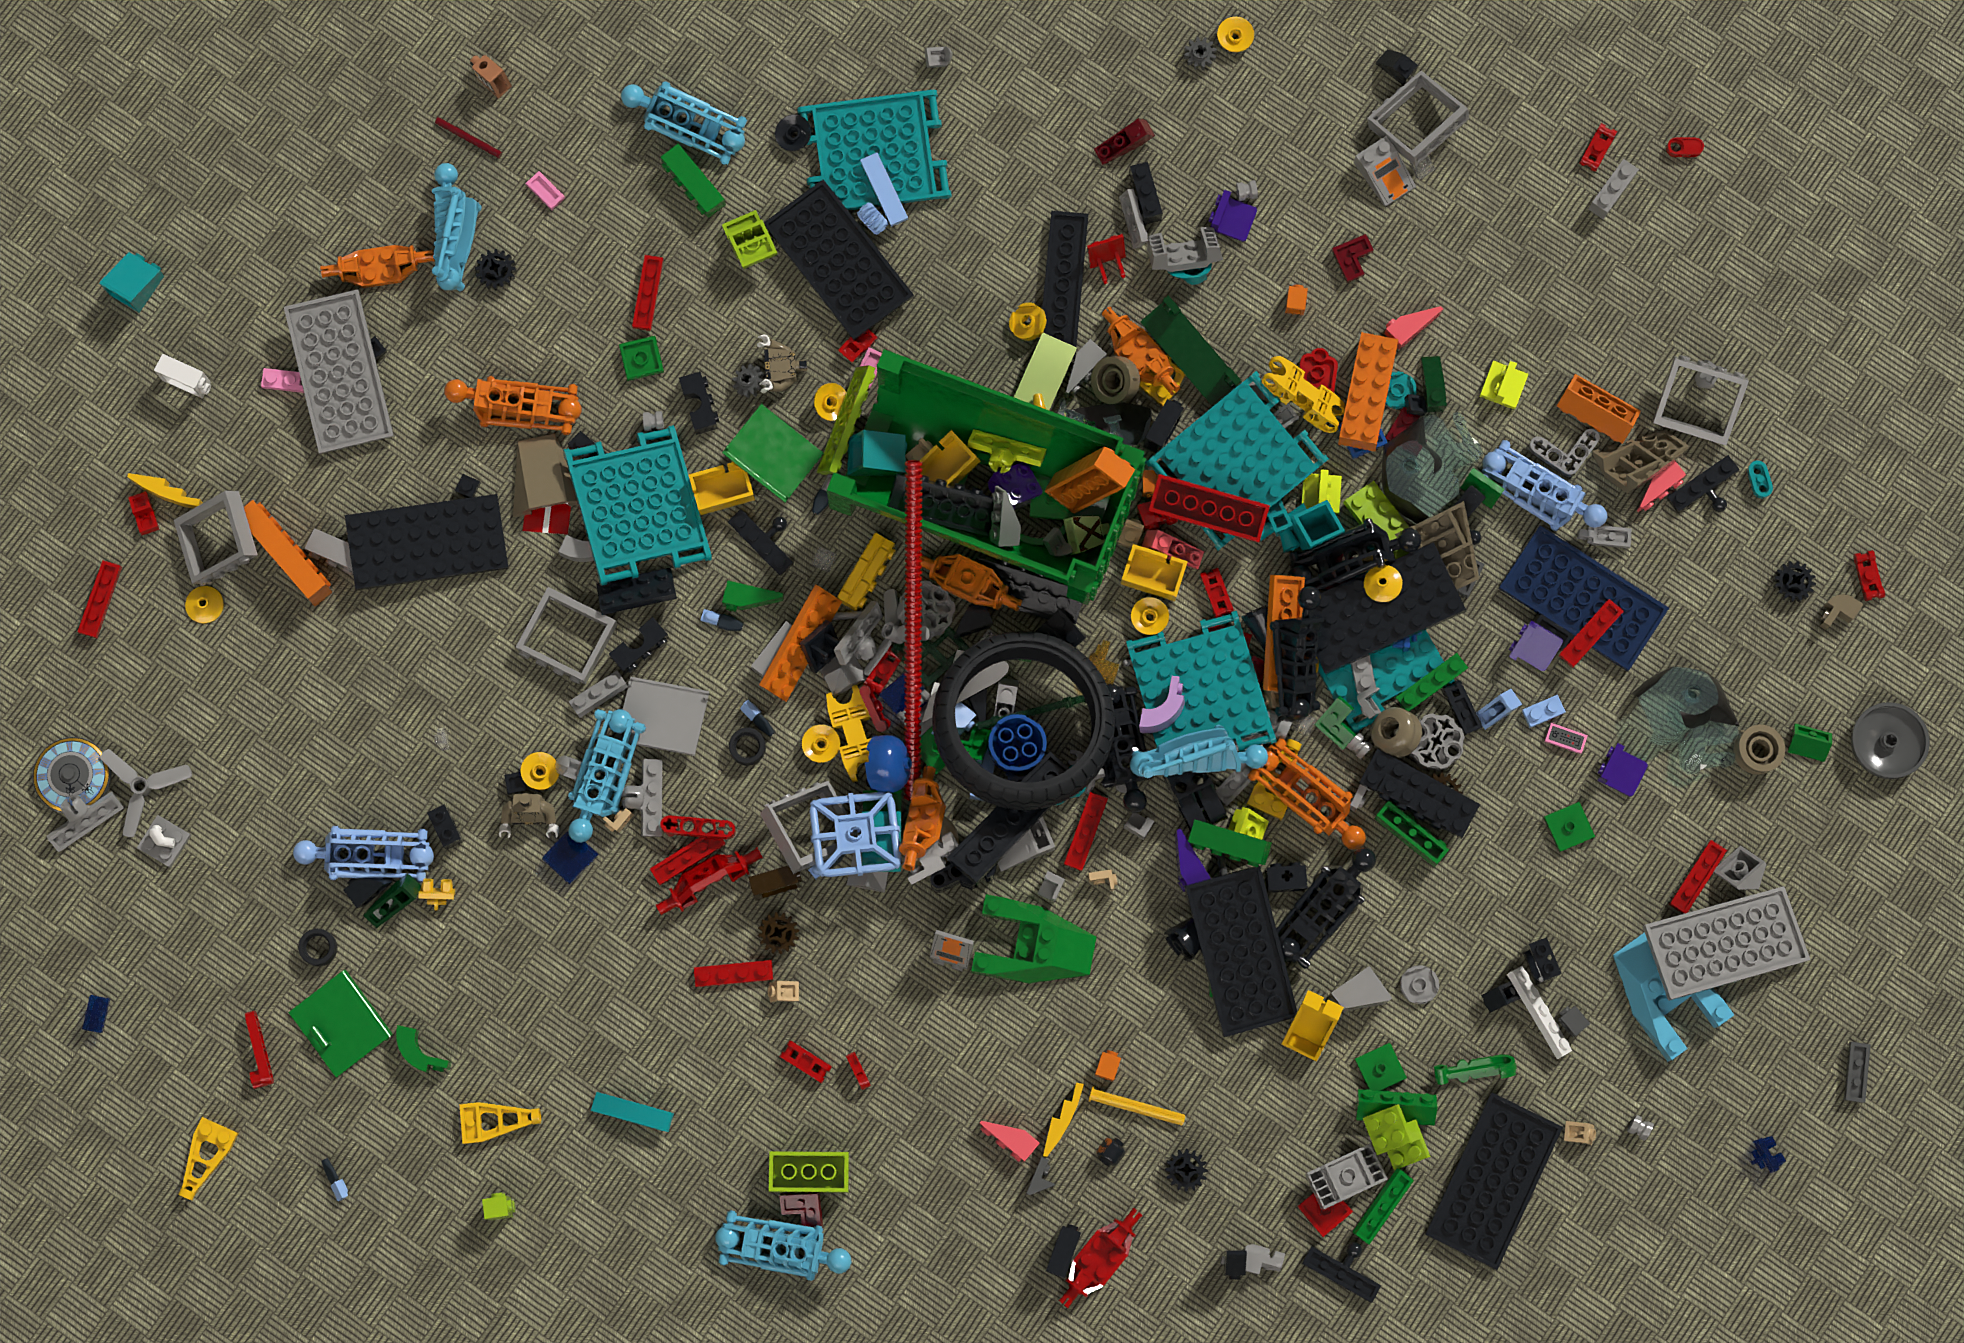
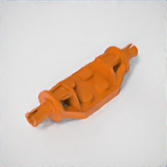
[320,245,435,288]
[1102,307,1180,395]
[920,554,1022,611]
[899,766,946,871]

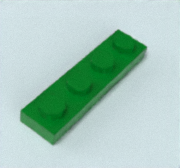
[1395,653,1468,712]
[1352,1168,1414,1245]

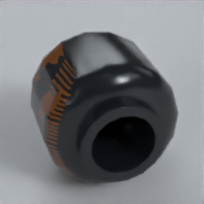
[1096,1137,1126,1167]

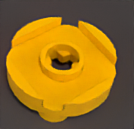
[1009,302,1046,341]

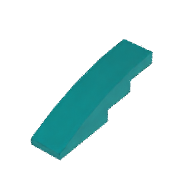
[591,1092,674,1132]

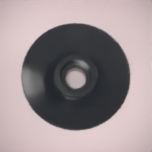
[775,115,811,151]

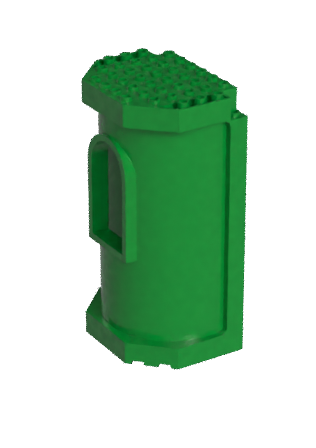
[827,349,1147,605]

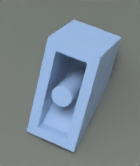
[1476,689,1522,730]
[932,702,976,735]

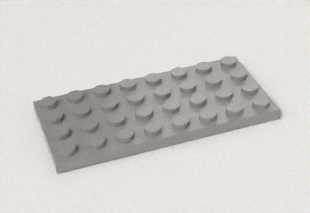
[284,290,394,454]
[1642,886,1810,1001]

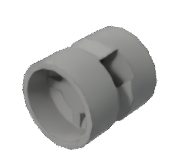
[1264,709,1293,740]

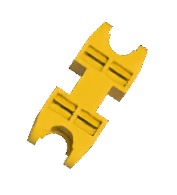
[1262,356,1346,433]
[826,685,871,782]

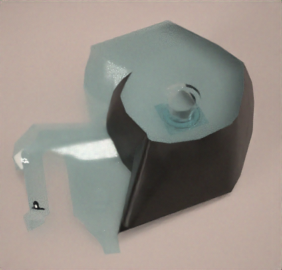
[1058,398,1152,446]
[1382,412,1483,524]
[1630,667,1739,775]

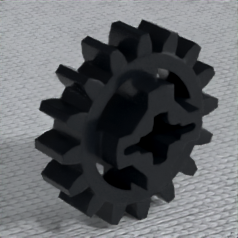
[475,249,517,291]
[1773,561,1816,603]
[1165,1148,1208,1192]

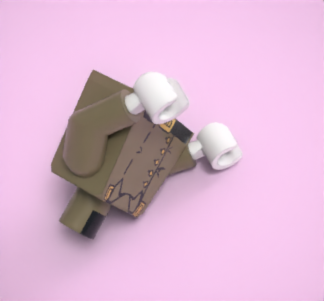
[757,334,807,393]
[499,793,559,838]

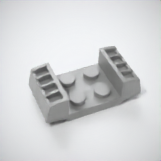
[1147,227,1223,272]
[1305,1143,1388,1210]

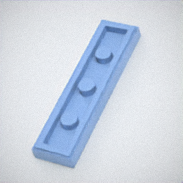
[860,153,908,227]

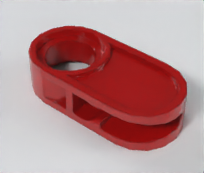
[1666,137,1704,157]
[846,1052,871,1090]

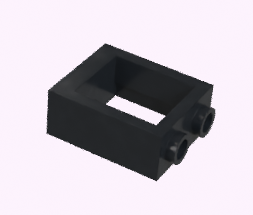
[1143,399,1184,454]
[1521,937,1562,986]
[1045,1223,1081,1279]

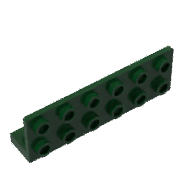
[1141,295,1242,407]

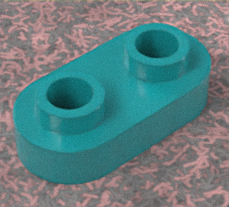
[1747,460,1773,499]

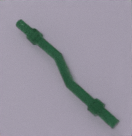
[976,695,1085,730]

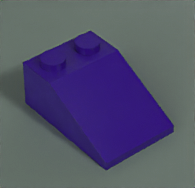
[1175,828,1210,892]

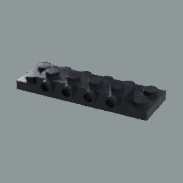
[887,474,994,536]
[975,556,1082,624]
[1359,749,1480,839]

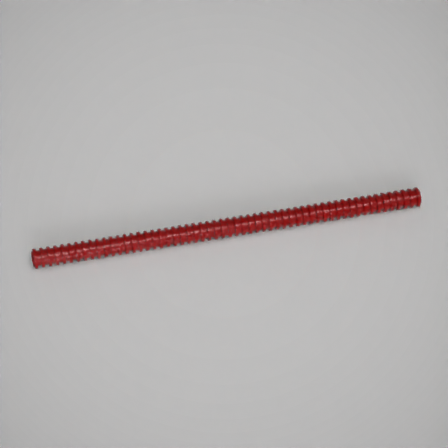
[904,460,923,801]

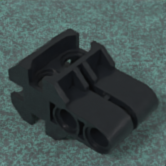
[1163,771,1228,832]
[930,864,997,893]

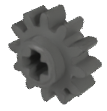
[1184,37,1217,70]
[732,364,765,398]

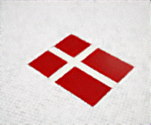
[523,503,571,535]

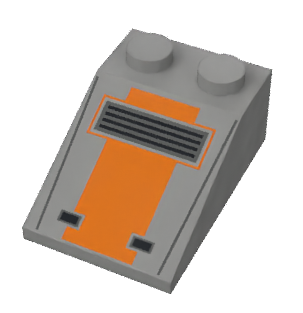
[1353,136,1416,207]
[930,930,974,972]

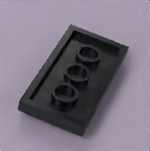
[596,567,677,615]

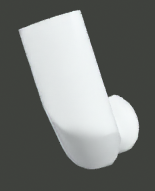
[149,825,175,848]

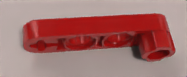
[660,815,736,840]
[245,1010,274,1089]

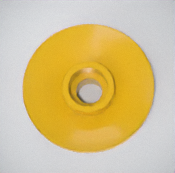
[1217,17,1254,52]
[814,383,846,421]
[1364,565,1402,602]
[185,586,224,624]
[1131,597,1169,635]
[802,725,840,763]
[520,752,559,790]

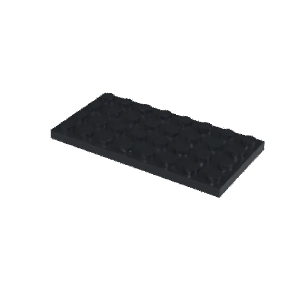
[764,179,914,340]
[345,494,509,591]
[1313,542,1466,675]
[1184,865,1297,1037]
[1425,1092,1563,1270]

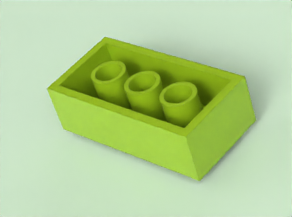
[769,1151,849,1193]

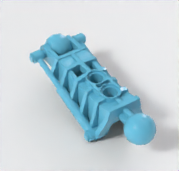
[621,81,747,165]
[432,163,482,291]
[568,709,646,843]
[1130,725,1268,778]
[715,1210,852,1281]

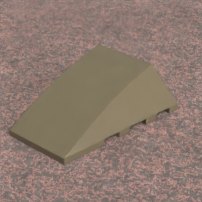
[1592,430,1689,494]
[513,433,578,518]
[1395,501,1480,589]

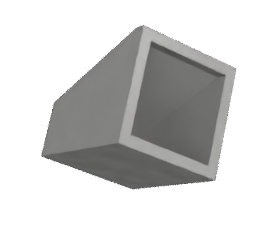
[1327,966,1392,1012]

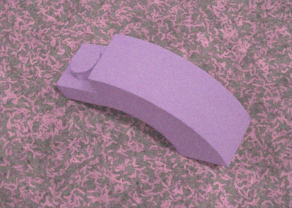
[1139,676,1185,733]

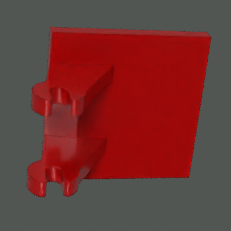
[1087,234,1126,285]

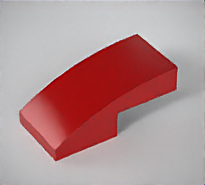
[838,330,878,363]
[128,491,160,536]

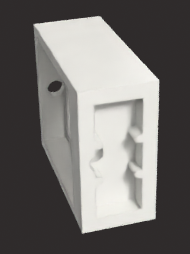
[154,354,211,399]

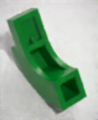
[396,1025,452,1073]

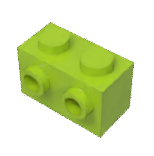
[482,1193,516,1221]

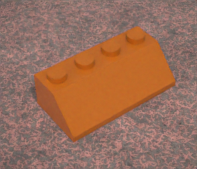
[1557,374,1641,444]

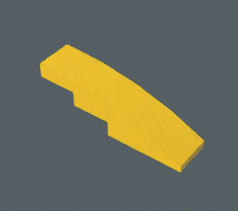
[127,473,203,509]
[1043,1082,1084,1158]

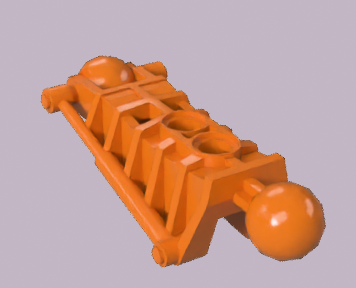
[444,376,582,435]
[1247,738,1366,850]

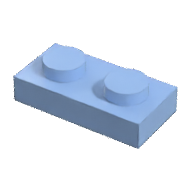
[1522,695,1566,728]

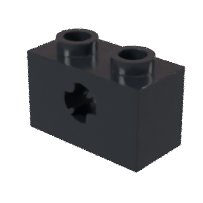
[427,804,464,850]
[1265,862,1308,893]

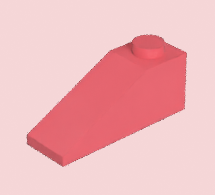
[1384,306,1443,350]

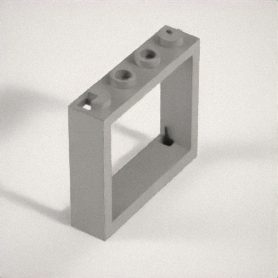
[1367,71,1469,167]
[1652,355,1749,445]
[174,491,258,586]
[516,587,618,684]
[760,781,859,874]

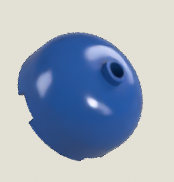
[988,714,1047,774]
[865,735,912,793]

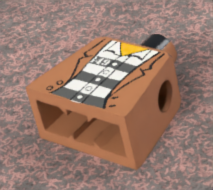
[470,55,512,99]

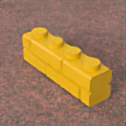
[837,533,896,611]

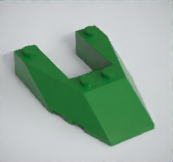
[971,894,1096,984]

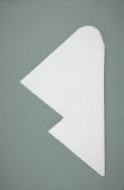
[922,650,1009,722]

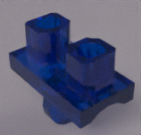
[82,995,110,1034]
[1750,1136,1786,1173]

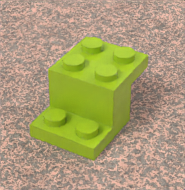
[722,210,778,269]
[1363,1104,1431,1170]

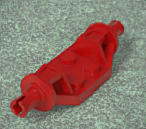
[656,848,763,916]
[1058,1208,1143,1309]

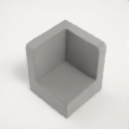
[1124,813,1154,840]
[1038,871,1065,902]

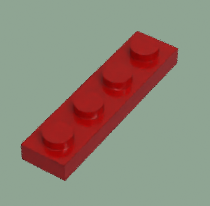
[632,255,664,331]
[77,560,122,639]
[1558,599,1624,668]
[1064,792,1108,871]
[650,829,726,886]
[1669,840,1727,914]
[694,960,773,987]

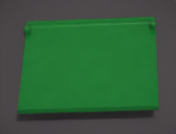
[722,404,824,502]
[288,970,393,1078]

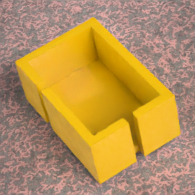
[919,430,981,486]
[688,462,755,516]
[1121,544,1188,601]
[1282,990,1344,1062]

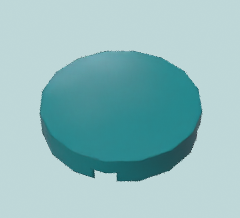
[1386,371,1417,409]

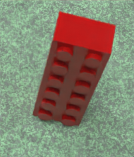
[1148,474,1270,543]

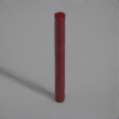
[435,117,503,158]

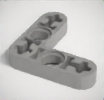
[1529,429,1600,477]

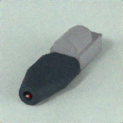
[812,474,832,515]

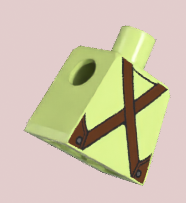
[1063,516,1110,555]

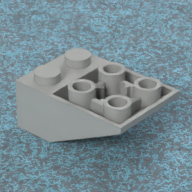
[998,816,1055,872]

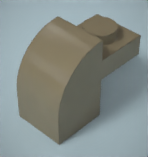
[1820,594,1863,630]

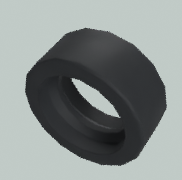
[729,728,766,766]
[298,928,338,967]

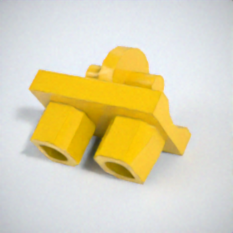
[418,878,455,910]

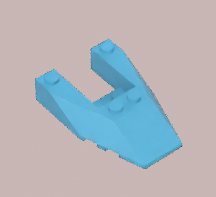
[1613,932,1734,1062]

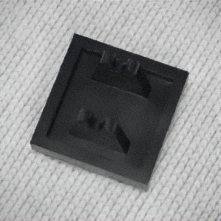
[800,620,840,673]

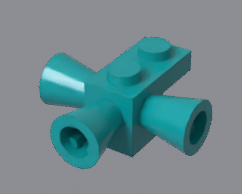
[1260,499,1306,553]

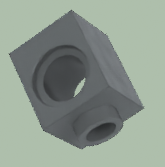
[1557,1006,1591,1038]

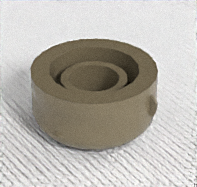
[1091,356,1140,404]
[1371,707,1422,758]
[1733,724,1785,775]

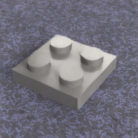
[137,815,192,868]

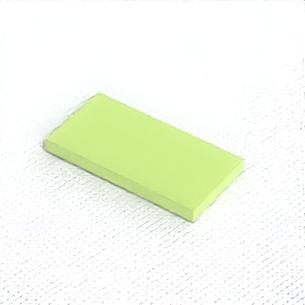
[1014,333,1077,410]

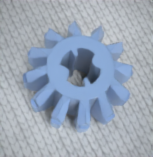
[857,203,888,235]

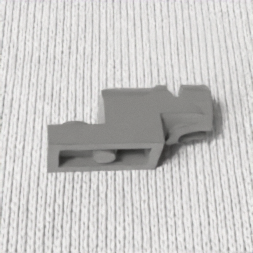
[908,832,959,885]
[1220,1244,1285,1275]

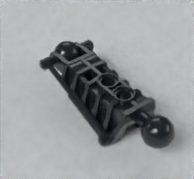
[1288,518,1422,590]
[1270,586,1324,721]
[1084,684,1155,813]
[1276,848,1376,969]

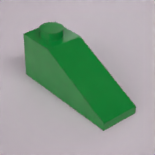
[722,581,784,612]

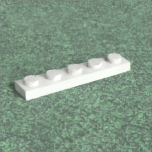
[1507,966,1572,1059]

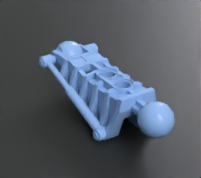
[1482,440,1607,531]
[293,826,434,883]

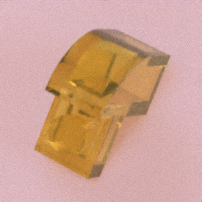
[1089,640,1119,684]

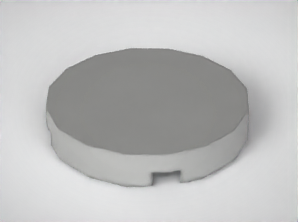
[1400,965,1439,1004]

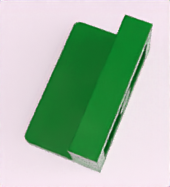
[1788,723,1832,762]

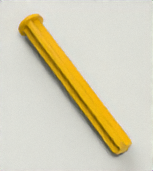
[1088,1086,1185,1125]

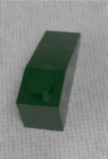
[1421,356,1447,412]
[363,873,421,928]

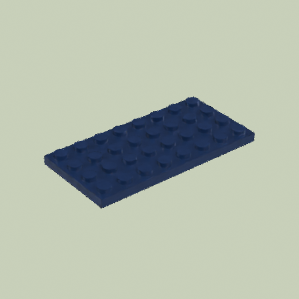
[1498,525,1669,672]

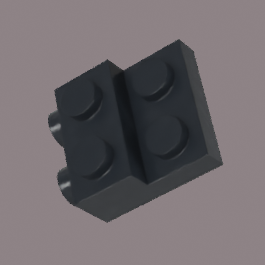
[1035,609,1087,648]

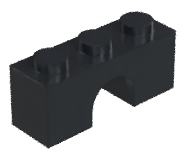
[1129,162,1163,225]
[679,371,720,435]
[609,617,669,674]

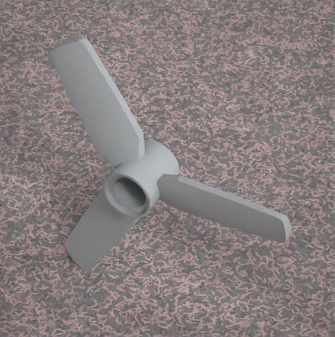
[863,589,929,676]
[100,749,192,837]

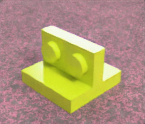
[1479,361,1528,410]
[1301,469,1342,515]
[1228,807,1269,839]

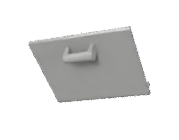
[615,677,709,756]

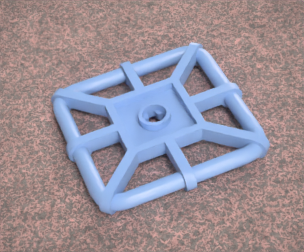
[810,792,902,877]

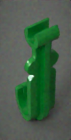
[1434,1054,1517,1085]

